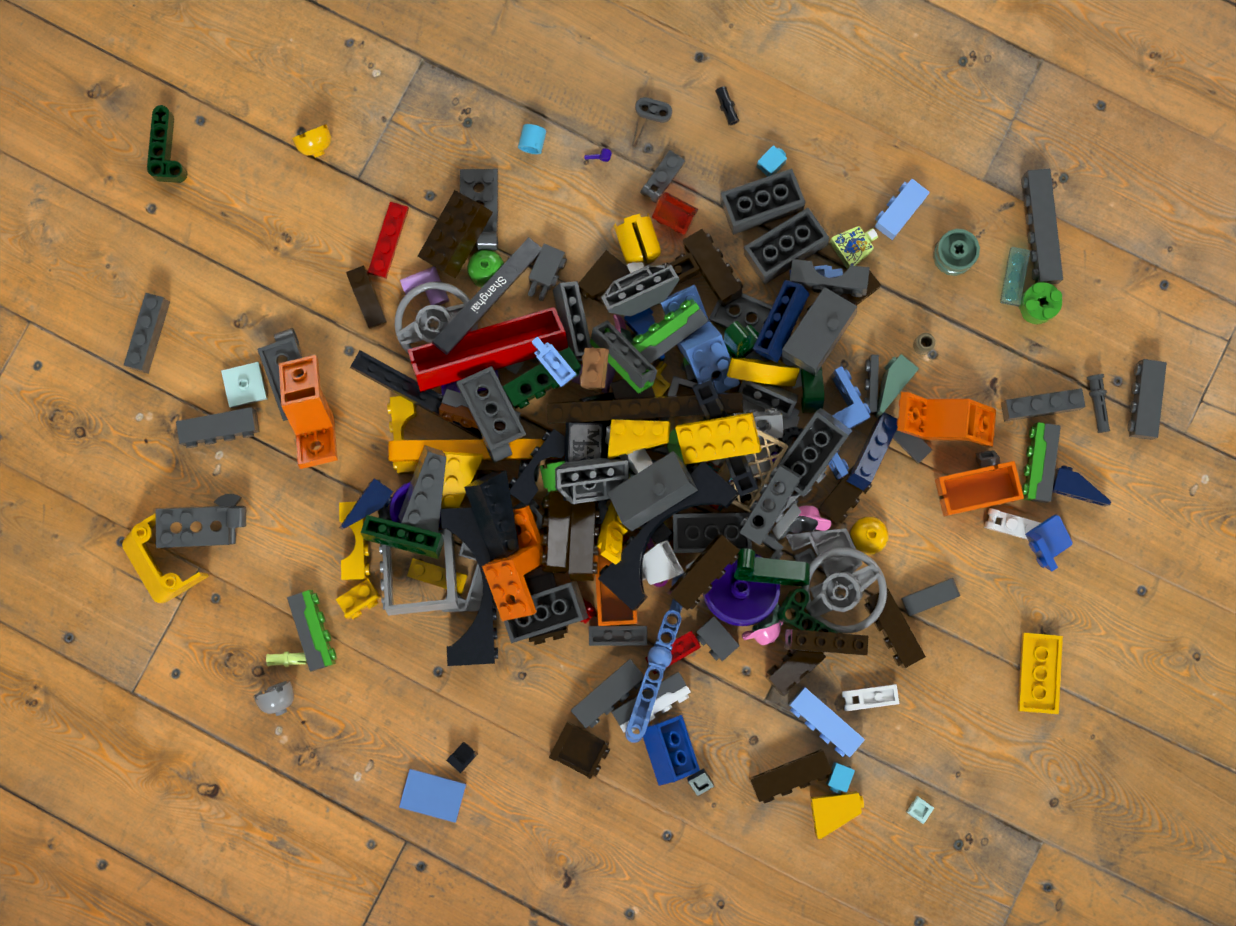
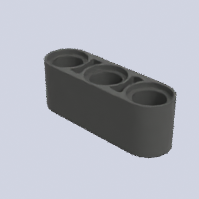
[901,578,961,616]

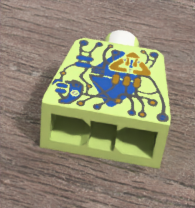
[829,226,878,270]

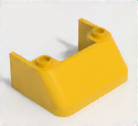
[122,514,209,603]

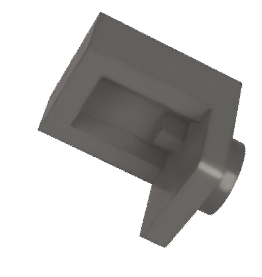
[763,533,784,559]

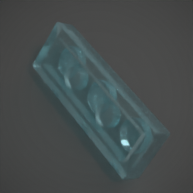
[1000,247,1030,307]

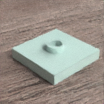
[221,362,268,408]

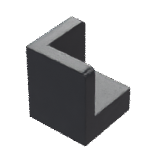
[446,742,478,773]

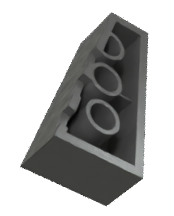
[398,445,446,533]

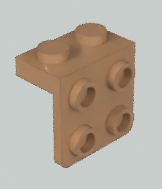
[580,348,609,393]

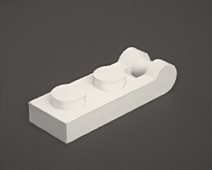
[984,508,1041,540]
[842,684,899,711]

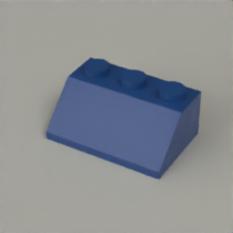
[643,715,700,786]

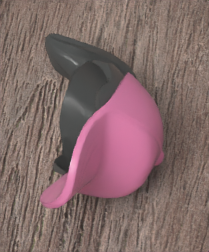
[779,505,831,540]

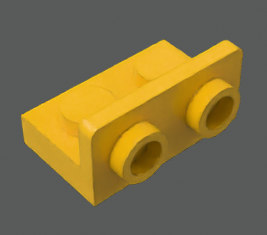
[335,578,381,620]

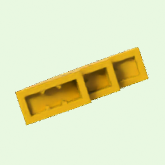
[727,358,800,386]

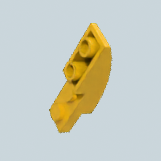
[597,502,628,565]

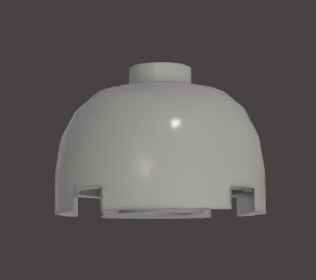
[253,681,294,716]

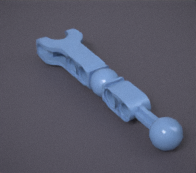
[625,574,682,743]

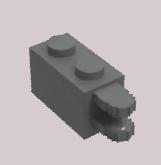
[528,243,567,301]

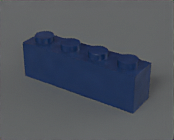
[753,280,809,362]
[847,412,898,491]

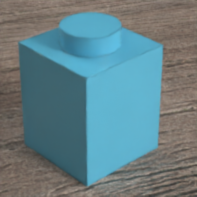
[756,145,787,177]
[826,762,855,794]

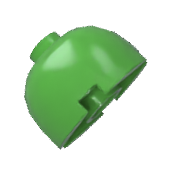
[467,250,504,288]

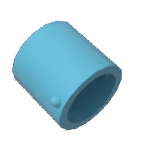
[518,124,546,154]

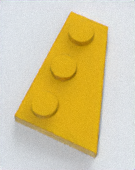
[608,420,670,459]

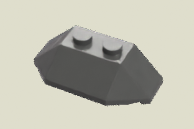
[601,265,679,316]
[555,458,629,504]

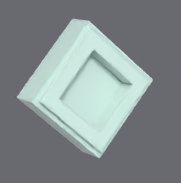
[906,796,934,824]

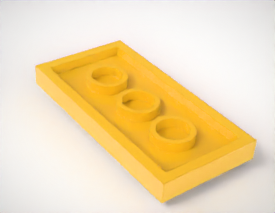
[675,412,761,464]
[1018,633,1063,714]

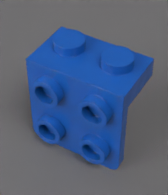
[1025,514,1073,572]

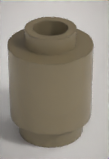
[913,333,935,355]

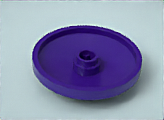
[703,554,780,626]

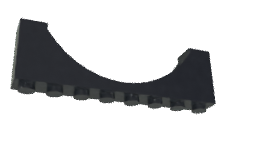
[598,462,739,611]
[441,507,498,666]

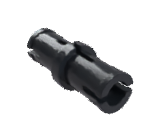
[715,86,740,126]

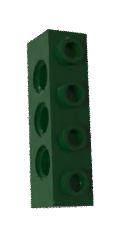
[502,347,582,409]
[361,515,444,559]

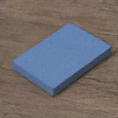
[399,769,466,823]

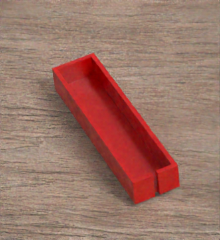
[407,307,568,392]

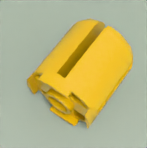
[614,213,661,264]

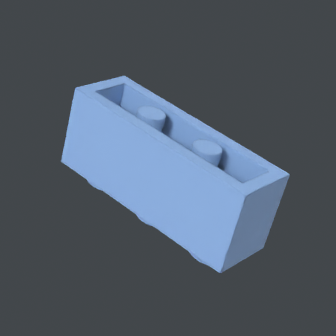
[874,179,930,240]

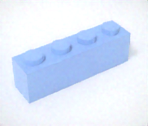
[788,687,865,757]

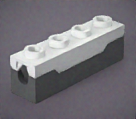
[612,672,690,733]

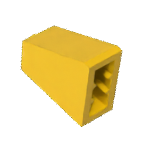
[810,791,864,839]

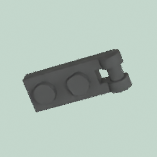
[640,150,685,203]

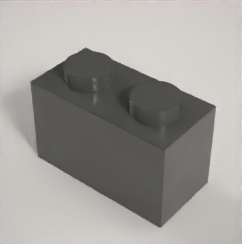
[696,616,740,661]

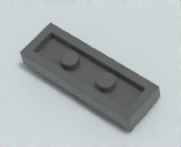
[864,355,879,414]
[589,626,647,646]

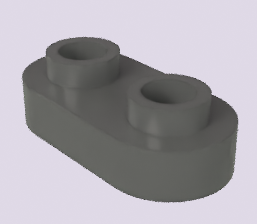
[635,97,672,123]

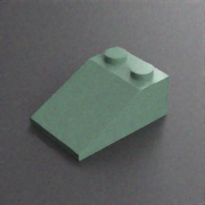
[874,354,919,418]

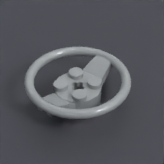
[395,282,478,355]
[802,548,887,634]

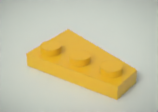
[441,452,483,509]

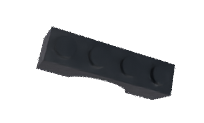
[509,429,565,506]

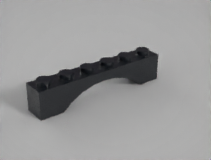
[692,377,758,496]

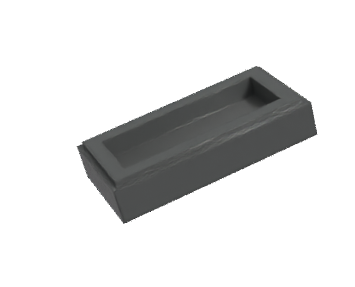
[893,431,932,464]

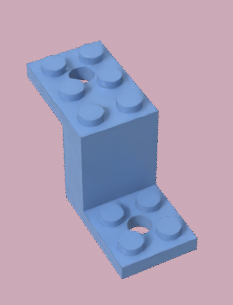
[660,285,740,393]
[828,366,871,480]

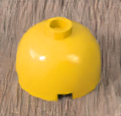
[292,124,331,158]
[849,517,889,555]

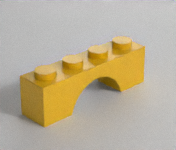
[387,396,418,475]
[339,502,371,580]

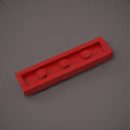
[368,202,409,279]

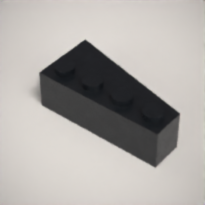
[464,470,520,559]

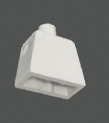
[642,540,684,585]

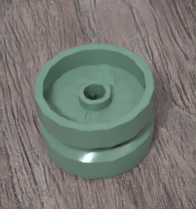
[933,229,980,276]

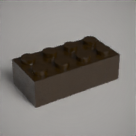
[417,190,493,278]
[667,535,740,610]

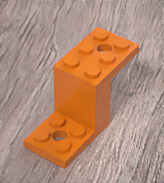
[279,355,338,469]
[897,392,996,447]
[482,505,543,621]

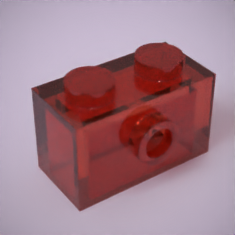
[652,192,699,235]

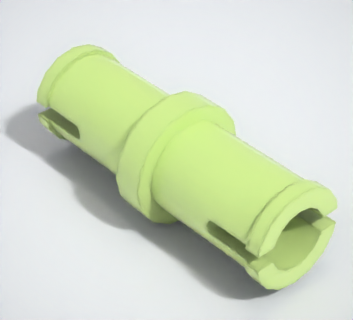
[266,651,307,667]

